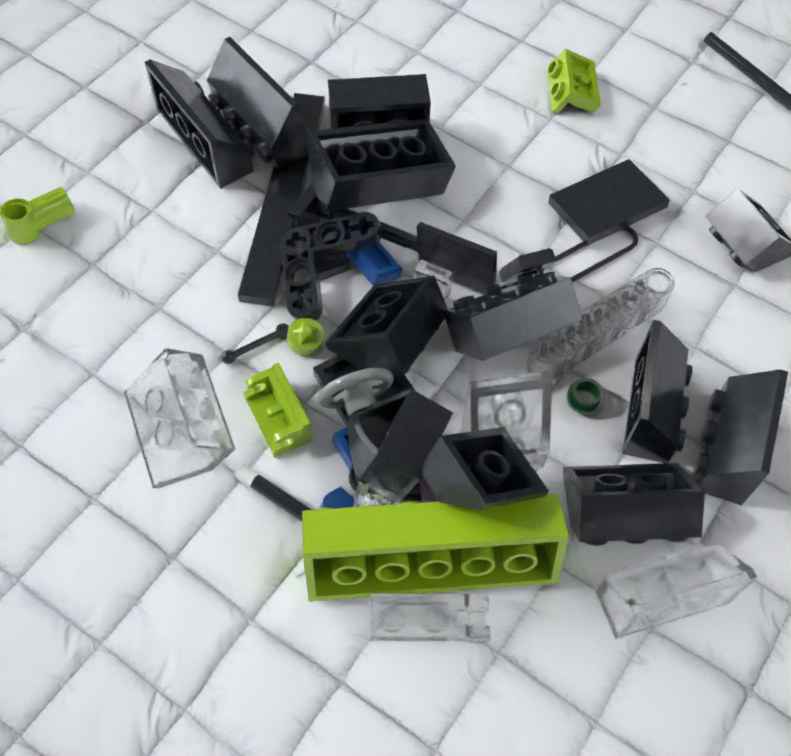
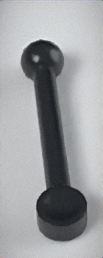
[221,323,289,364]

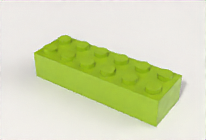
[302,494,569,602]

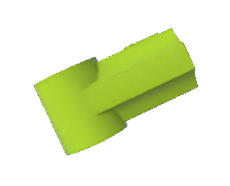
[0,186,76,244]

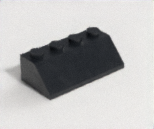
[207,36,309,172]
[144,59,254,189]
[307,119,456,212]

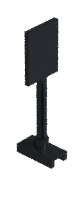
[288,183,497,294]

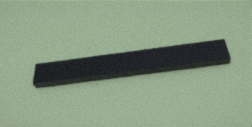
[237,93,325,306]

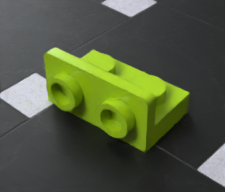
[547,48,601,114]

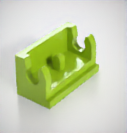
[243,363,313,457]

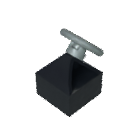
[318,368,453,503]

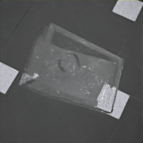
[460,370,553,472]

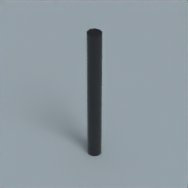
[704,32,791,111]

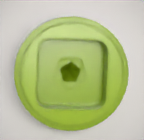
[287,318,324,356]

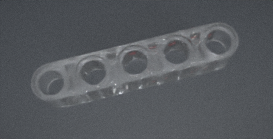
[527,268,675,383]

